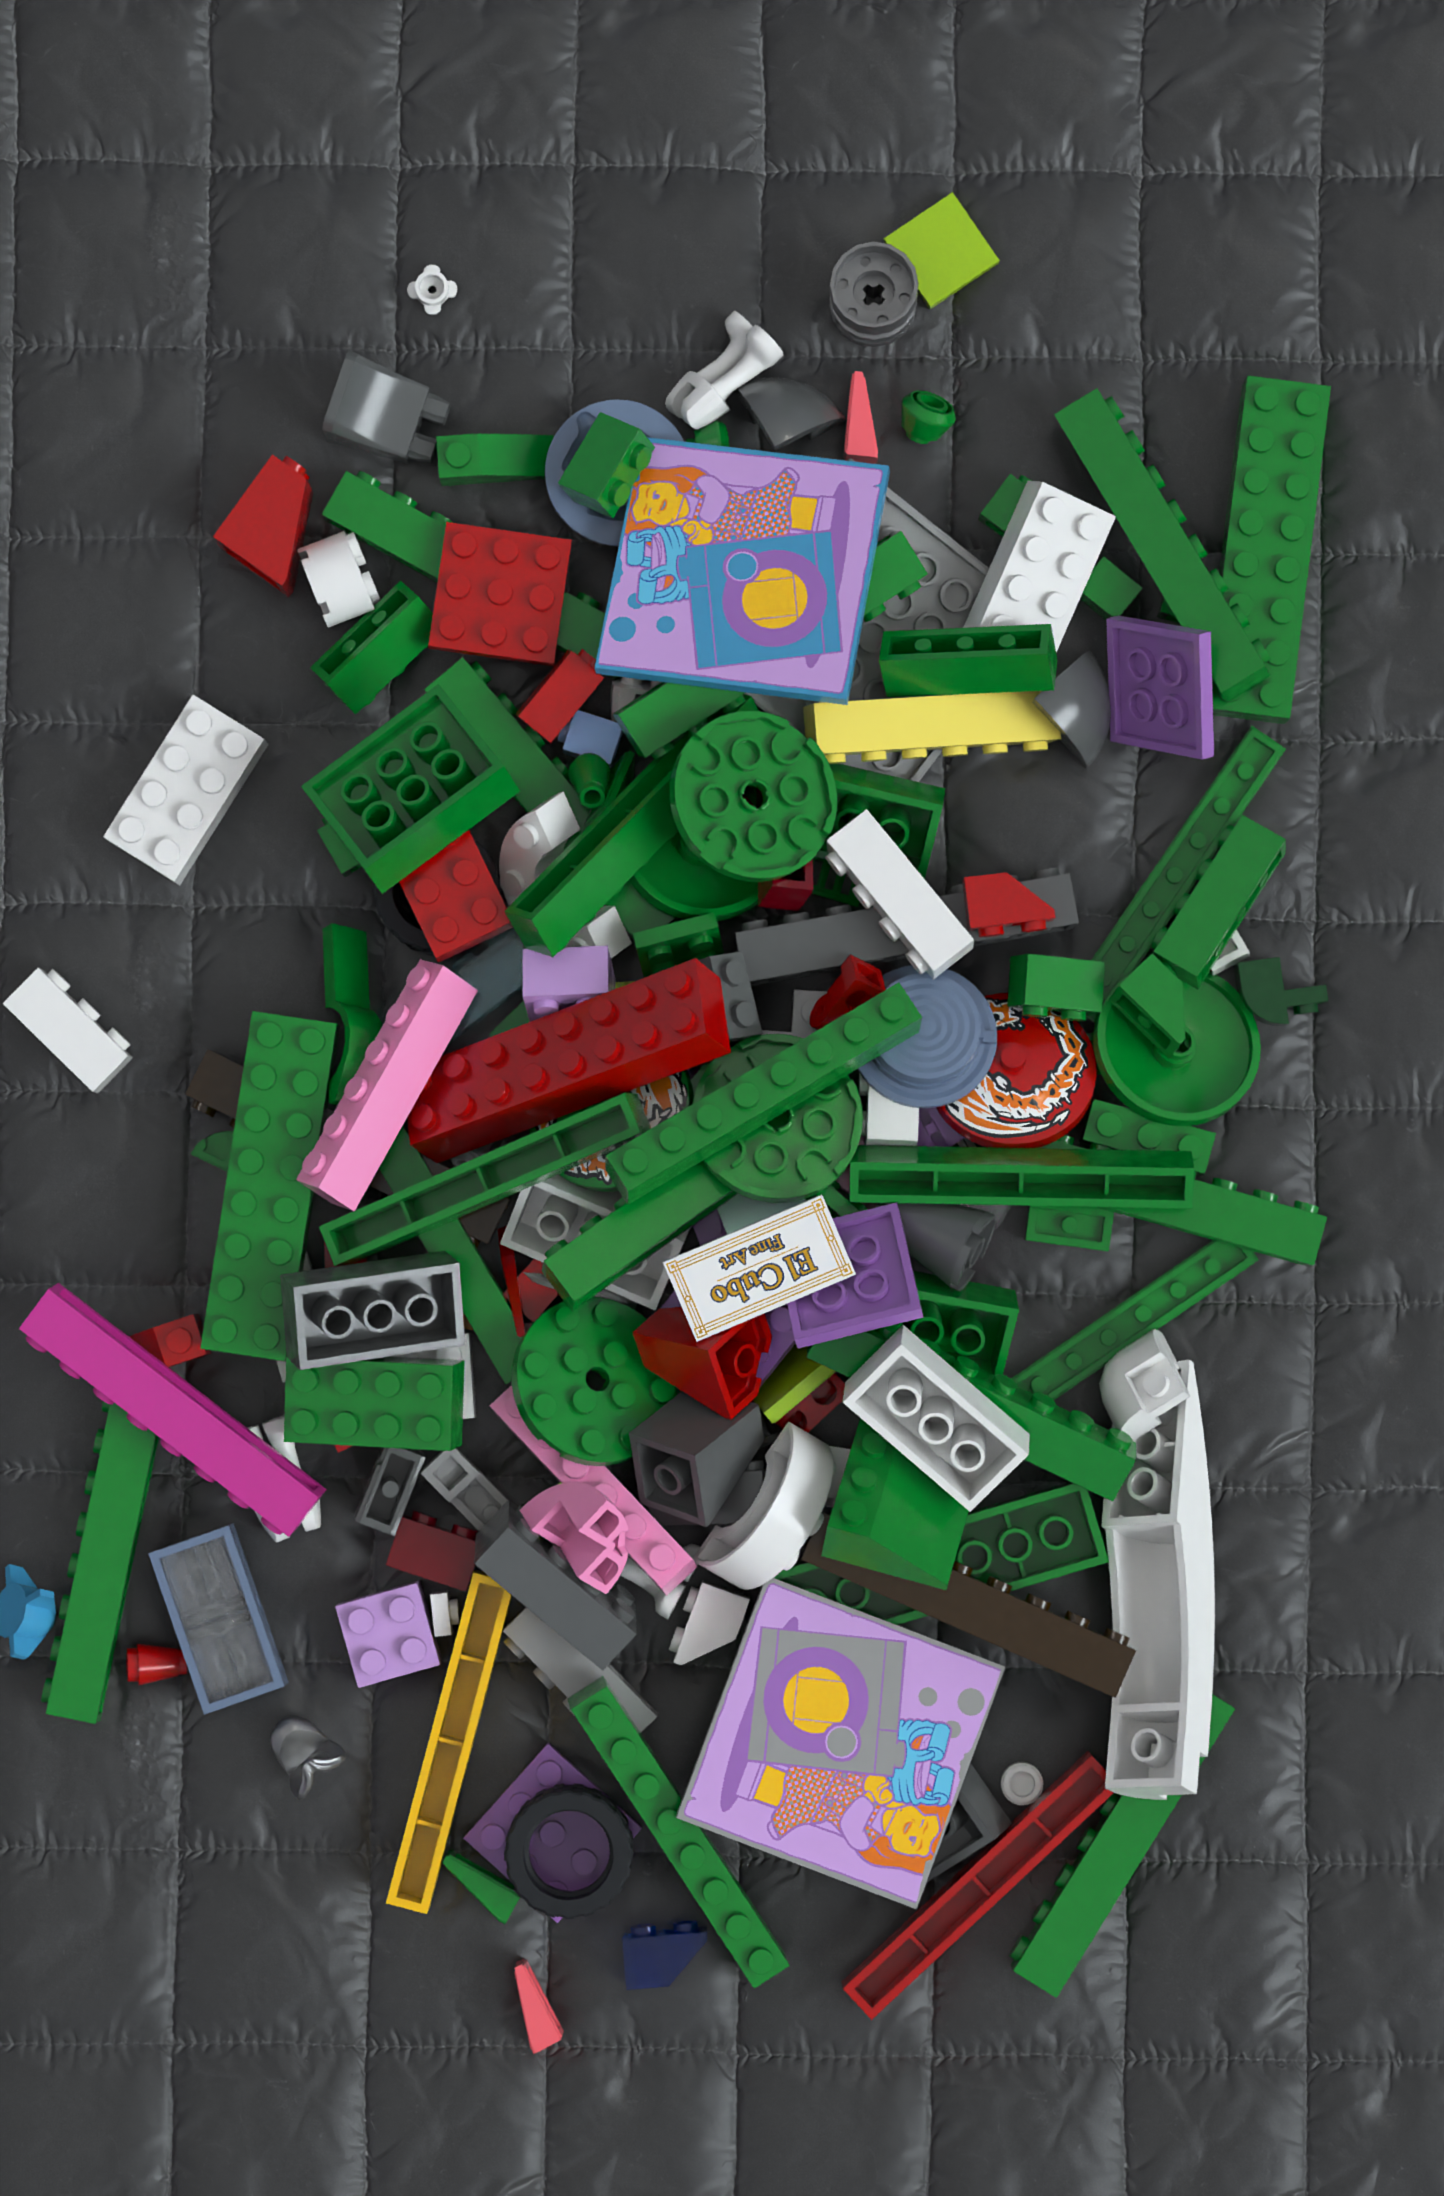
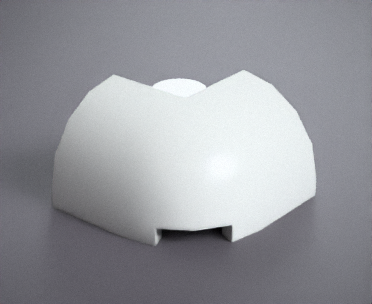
[1099,1329,1190,1441]

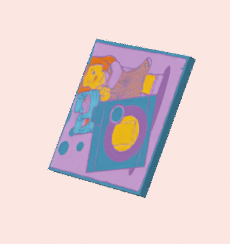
[595,437,890,705]

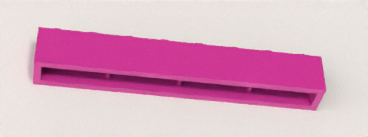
[19,1283,327,1537]

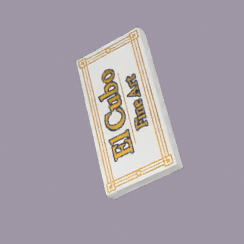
[663,1194,856,1342]

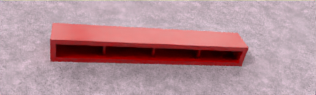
[841,1751,1114,2020]

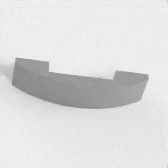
[420,1448,509,1531]

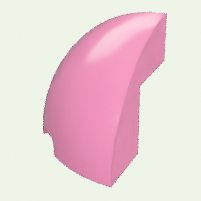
[520,1482,629,1594]

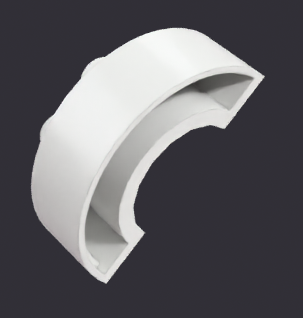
[499,791,631,958]
[693,1421,837,1590]

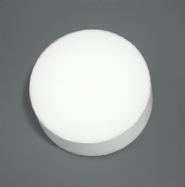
[1000,1762,1043,1805]

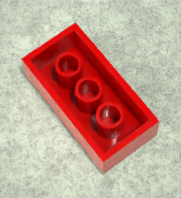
[399,830,513,963]

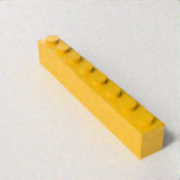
[386,1570,512,1914]

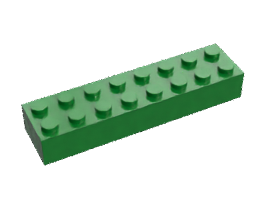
[1212,376,1331,724]
[200,1011,340,1361]
[761,1482,1109,1625]

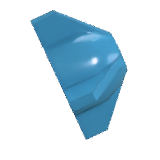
[0,1564,56,1660]

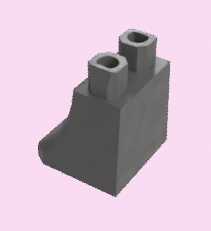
[322,350,451,464]

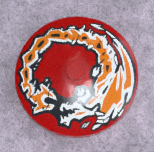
[936,993,1097,1148]

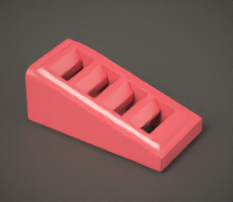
[843,371,878,464]
[514,1958,564,2054]

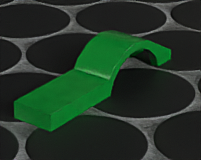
[322,923,382,1105]

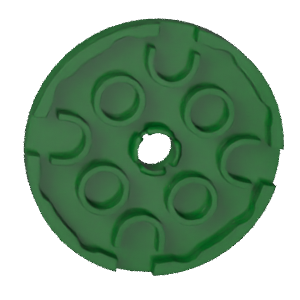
[669,711,837,882]
[692,1034,863,1203]
[511,1297,677,1466]

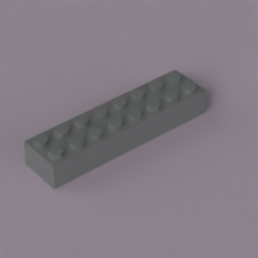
[735,868,1079,986]

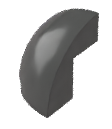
[735,377,847,452]
[1032,650,1111,769]

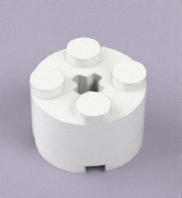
[297,531,381,628]

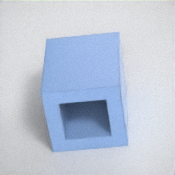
[558,710,623,768]

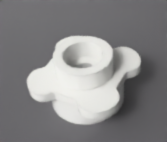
[407,265,457,315]

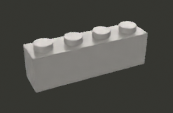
[503,1607,658,1733]

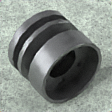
[829,241,919,347]

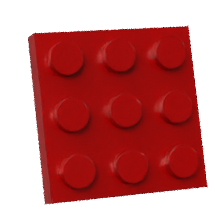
[428,522,572,666]

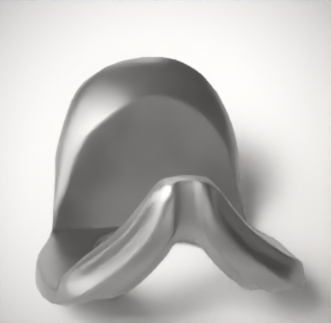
[270,1716,346,1800]

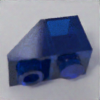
[622,1920,708,1990]

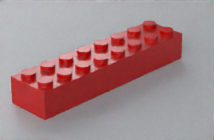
[407,958,731,1163]

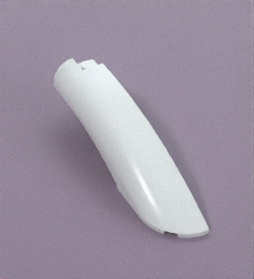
[1101,1360,1215,1800]

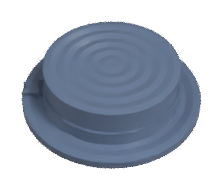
[545,399,684,547]
[858,965,997,1108]

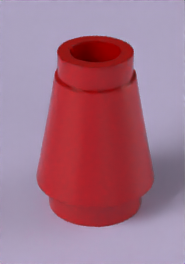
[126,1643,187,1686]

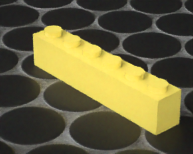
[803,691,1061,764]

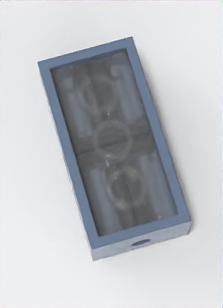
[148,1523,289,1715]

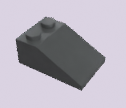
[926,1762,1012,1883]

